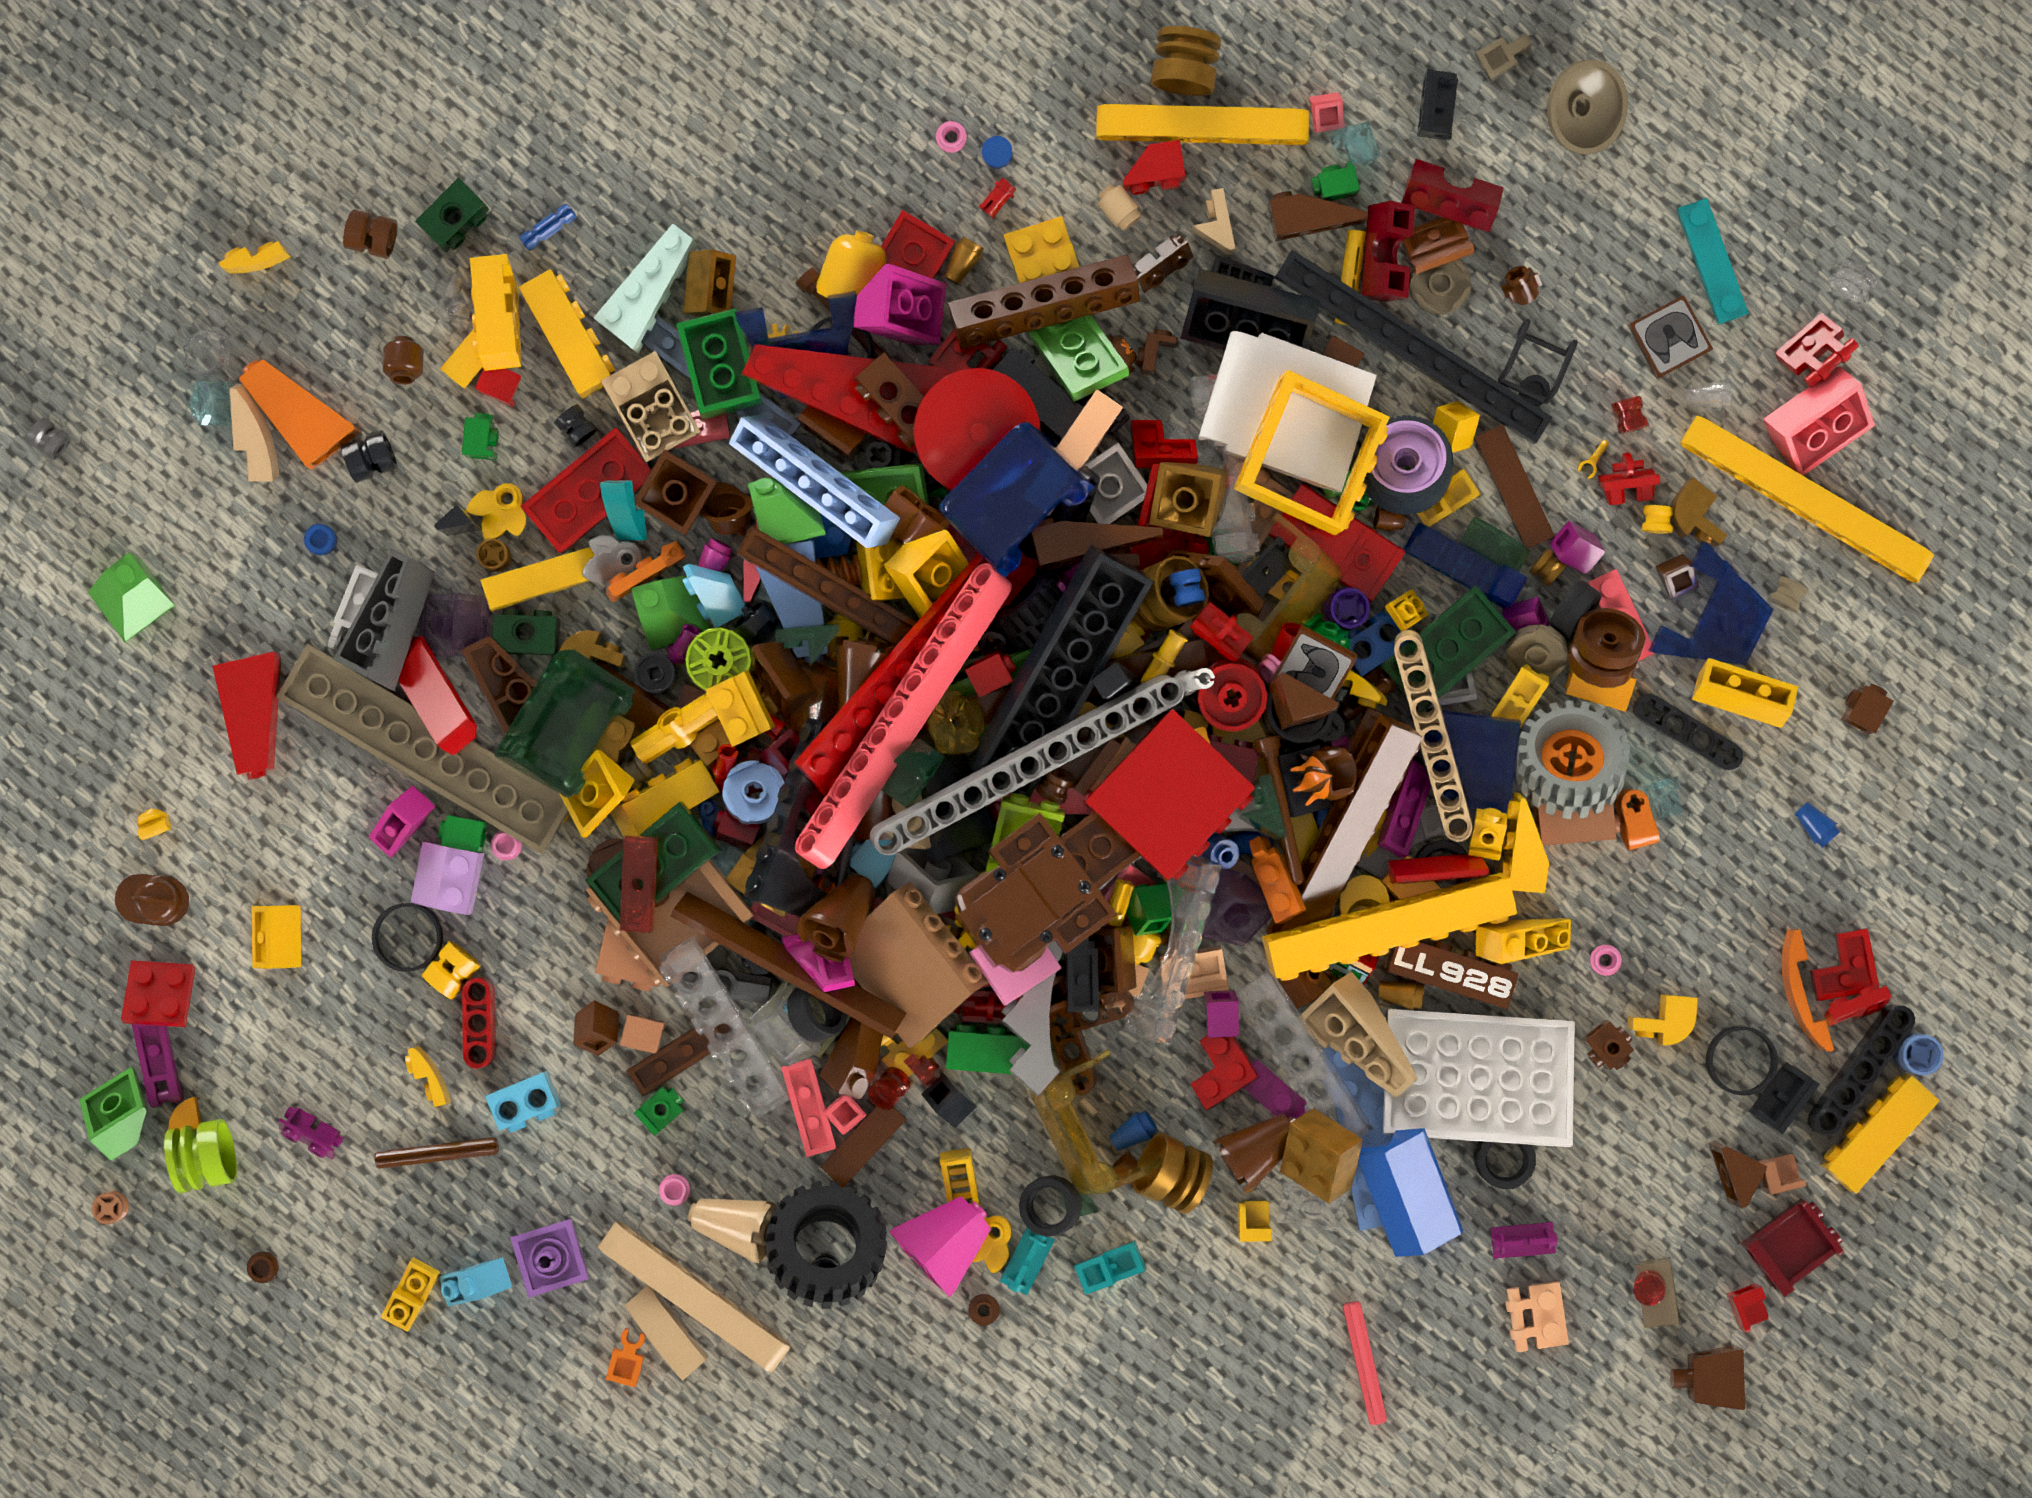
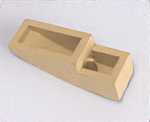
[230,384,279,481]
[624,1285,709,1381]

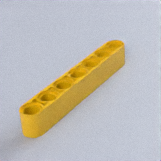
[1096,104,1309,145]

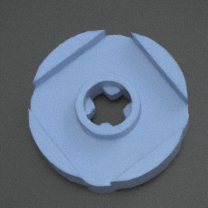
[722,760,784,825]

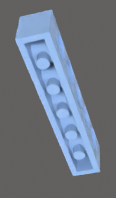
[729,415,900,548]

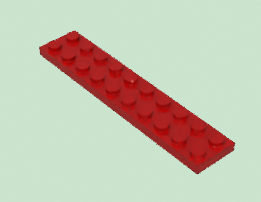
[794,529,1037,797]

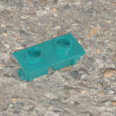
[1000,1227,1055,1295]

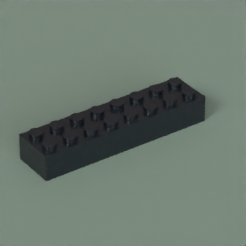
[967,544,1154,799]

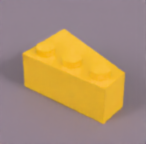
[470,254,522,371]
[610,758,719,840]

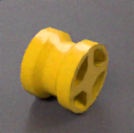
[1641,505,1674,534]

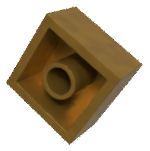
[1280,1108,1363,1204]

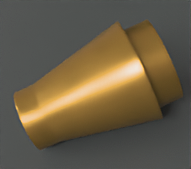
[944,236,984,284]
[1378,980,1425,1011]

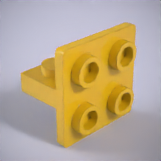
[856,536,906,602]

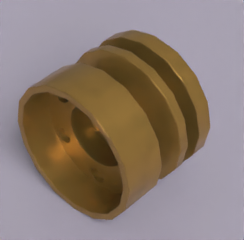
[1150,26,1222,96]
[1132,556,1209,632]
[1133,1132,1213,1214]

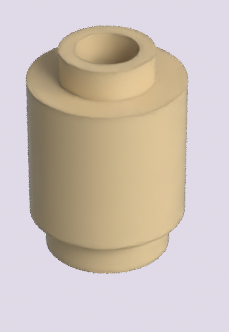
[1097,184,1142,232]

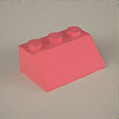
[1763,366,1875,476]

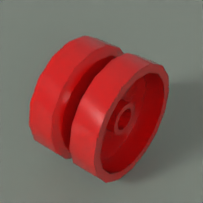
[1196,657,1267,732]

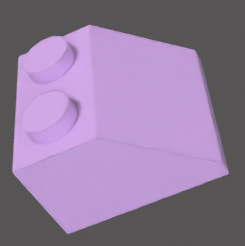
[410,842,484,915]

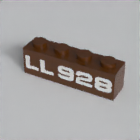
[1385,940,1519,1009]

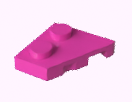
[782,934,855,992]

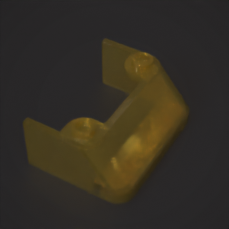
[1236,513,1342,662]
[1031,1049,1162,1195]

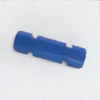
[520,204,576,251]

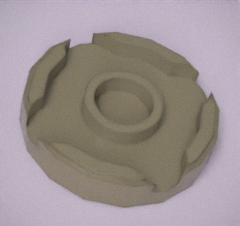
[1409,259,1471,315]
[1506,625,1568,680]

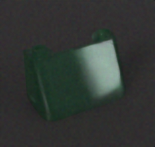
[494,649,636,798]

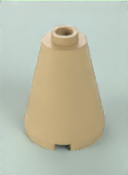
[688,1198,778,1263]

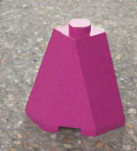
[889,1196,991,1297]

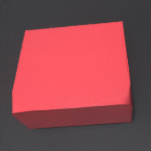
[1309,92,1345,133]
[823,1094,867,1135]

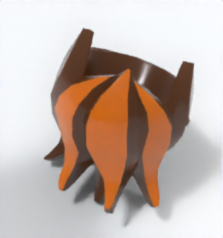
[1291,746,1357,806]

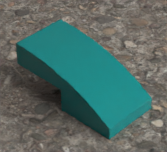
[600,480,647,540]
[1074,1240,1147,1295]

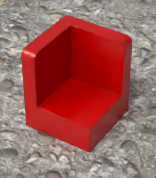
[475,369,521,407]
[1726,1283,1769,1333]

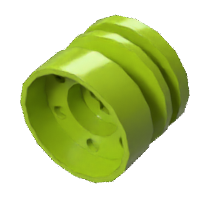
[685,627,753,691]
[164,1119,237,1194]

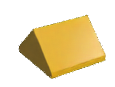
[558,750,635,838]

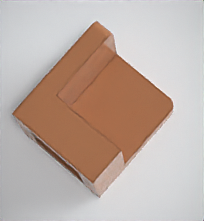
[620,1014,667,1053]
[1757,1153,1806,1195]

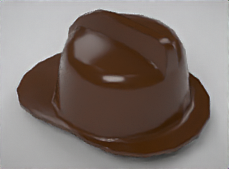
[699,482,753,537]
[115,874,189,926]

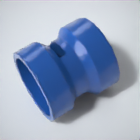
[1169,569,1206,608]

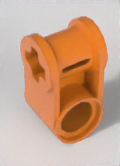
[1615,789,1660,851]

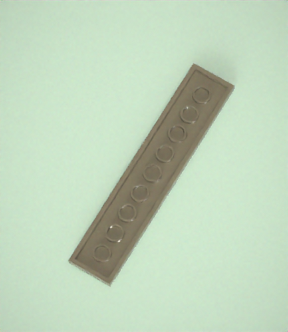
[276,644,569,855]

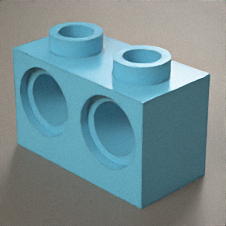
[485,1071,561,1133]

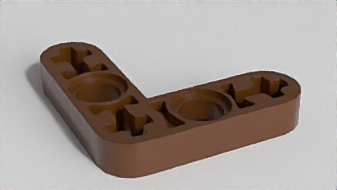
[1049,991,1135,1095]

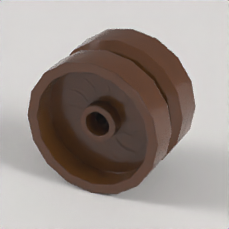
[1567,608,1646,688]

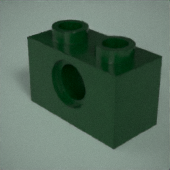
[415,177,489,253]
[493,609,560,656]

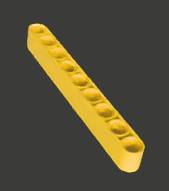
[1680,416,1934,583]

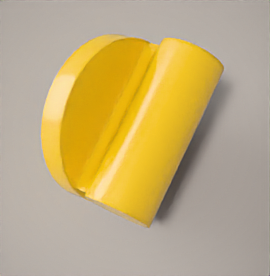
[137,809,171,840]

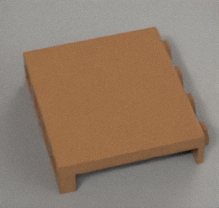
[586,859,756,987]
[849,882,988,1049]

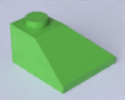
[748,477,826,545]
[88,553,175,642]
[631,575,710,650]
[79,1066,147,1161]

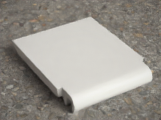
[1198,331,1377,492]

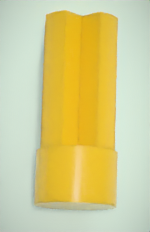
[1107,879,1135,926]

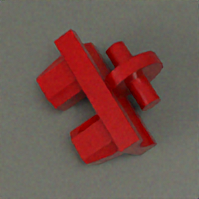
[1598,452,1660,506]
[1190,602,1254,663]
[962,990,1020,1023]

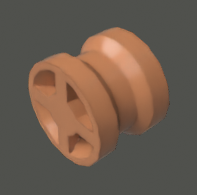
[91,1191,129,1224]

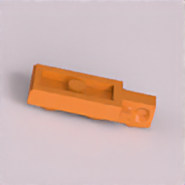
[606,541,686,603]
[1249,836,1306,924]

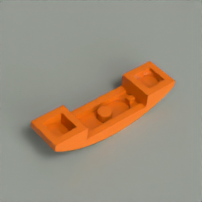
[1782,929,1834,1052]

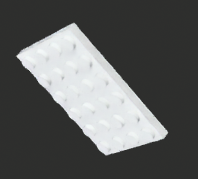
[1383,1009,1575,1147]

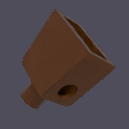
[1670,1345,1745,1410]

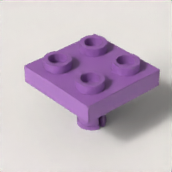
[510,1218,590,1298]

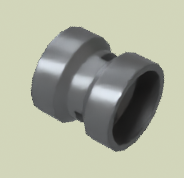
[26,417,71,461]

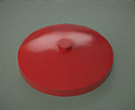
[913,368,1040,495]

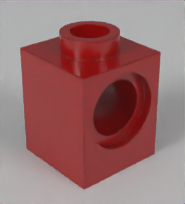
[965,649,1017,698]

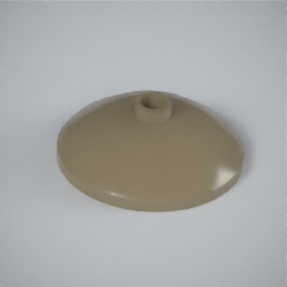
[1547,60,1628,154]

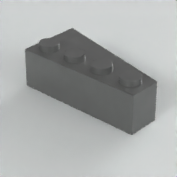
[333,549,435,691]

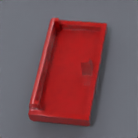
[1268,483,1406,603]

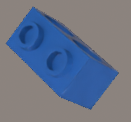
[1348,611,1410,676]

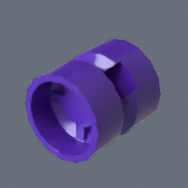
[1321,588,1370,628]

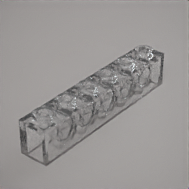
[659,936,790,1118]
[1236,971,1374,1138]

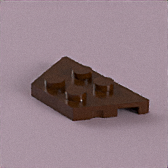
[1164,549,1265,634]

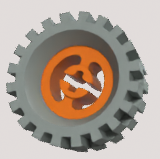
[1515,700,1630,819]

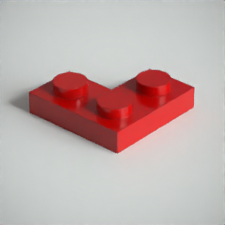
[1130,420,1198,469]
[1810,928,1880,1001]
[1824,985,1892,1027]
[1190,1035,1260,1110]

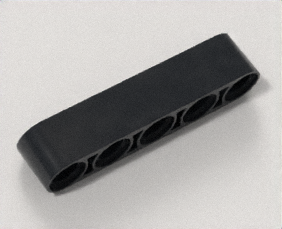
[1808,1004,1915,1136]

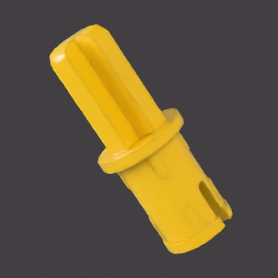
[1141,629,1188,684]

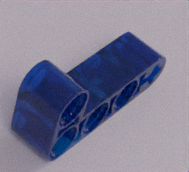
[1403,523,1528,609]

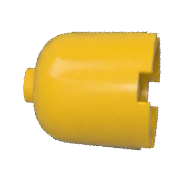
[816,230,887,308]

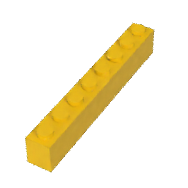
[1262,873,1517,981]

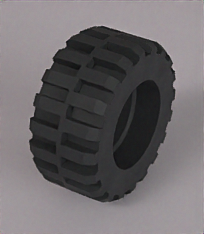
[765,1181,887,1309]

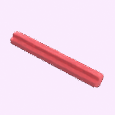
[1343,1301,1387,1425]

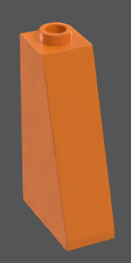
[238,359,361,470]

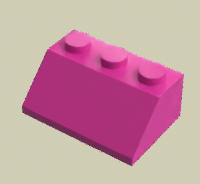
[854,264,947,345]

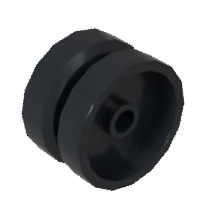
[1259,691,1335,749]

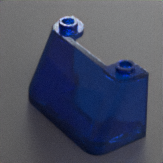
[940,422,1094,577]

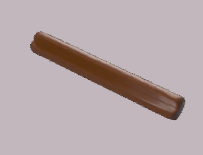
[374,1137,499,1169]

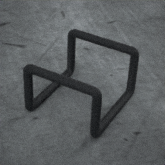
[1498,319,1578,404]

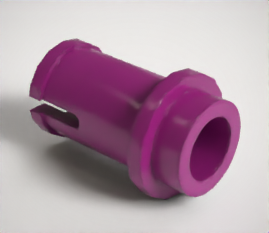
[668,624,700,665]

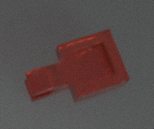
[903,1053,940,1087]

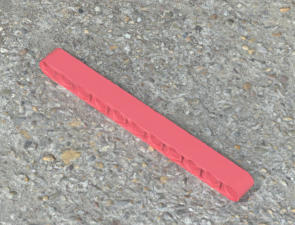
[795,563,1012,869]

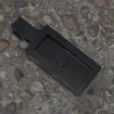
[1065,937,1099,1012]

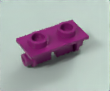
[278,1106,344,1160]
[1490,1222,1558,1259]

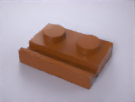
[1401,217,1474,274]

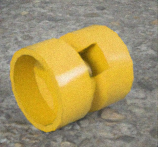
[422,941,481,1000]

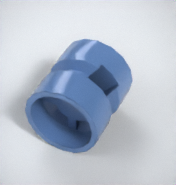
[1892,1033,1943,1075]

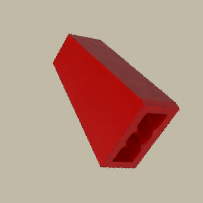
[212,651,281,780]

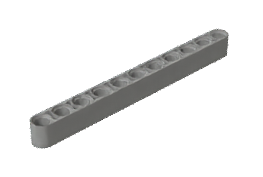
[870,674,1185,856]

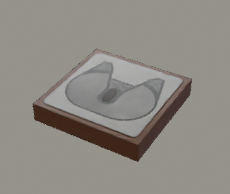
[1628,295,1713,379]
[1272,625,1358,700]

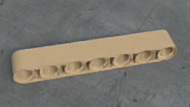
[1394,630,1472,842]
[598,1221,791,1372]

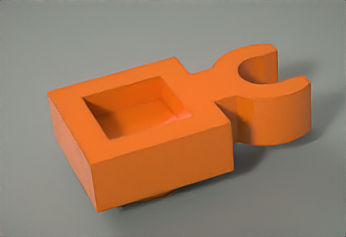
[605,1328,646,1388]

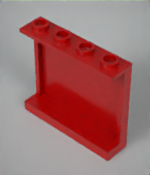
[1082,709,1255,881]

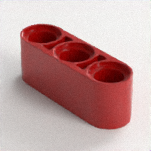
[462,977,496,1069]

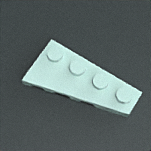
[593,224,698,354]

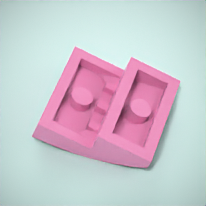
[970,947,1061,1006]

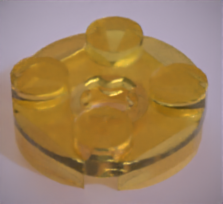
[927,691,984,755]

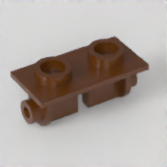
[1132,234,1194,293]
[1334,663,1397,723]

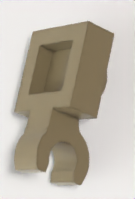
[1475,34,1532,81]

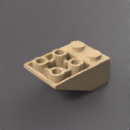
[601,351,701,463]

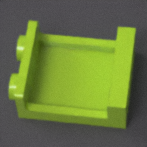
[986,793,1065,872]

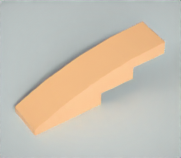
[1024,390,1123,516]

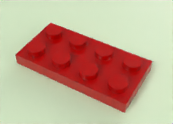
[520,427,652,555]

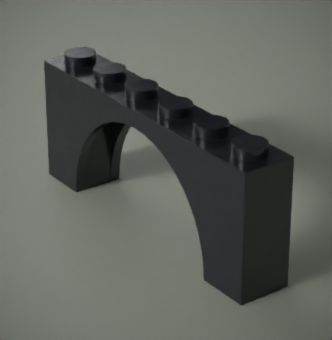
[743,718,828,918]

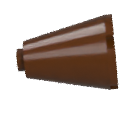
[835,636,896,711]
[796,875,875,962]
[1212,1113,1295,1194]

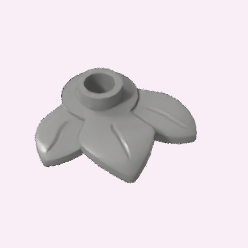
[582,535,642,590]

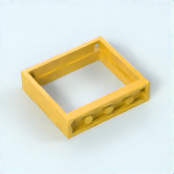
[1233,370,1390,535]

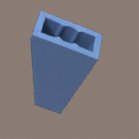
[755,540,829,662]

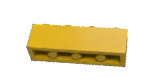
[518,269,616,399]
[1821,1074,1940,1194]

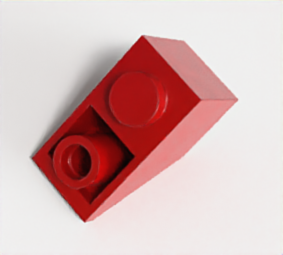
[1122,140,1185,195]

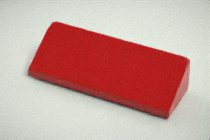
[1388,854,1489,884]

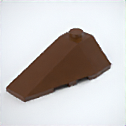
[1031,518,1163,573]
[461,636,575,765]

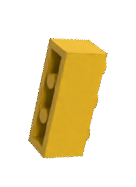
[1692,658,1799,728]

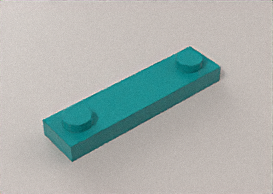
[1676,198,1749,325]

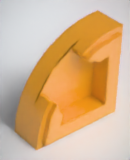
[168,1096,202,1130]

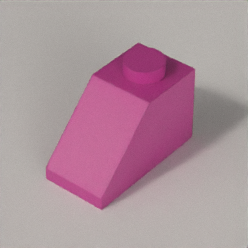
[368,785,435,858]

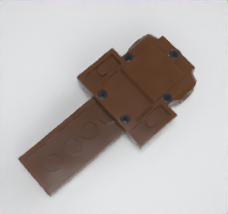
[955,812,1141,973]

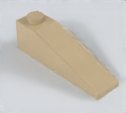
[1297,972,1418,1098]

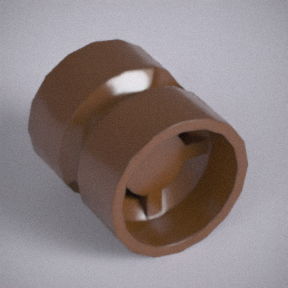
[343,209,398,259]

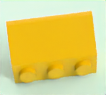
[884,530,969,619]

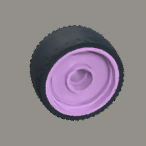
[1363,415,1454,515]

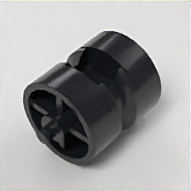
[734,601,789,647]

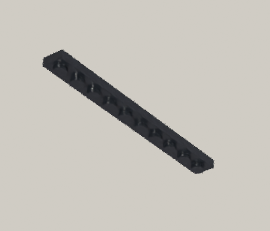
[1274,250,1552,445]

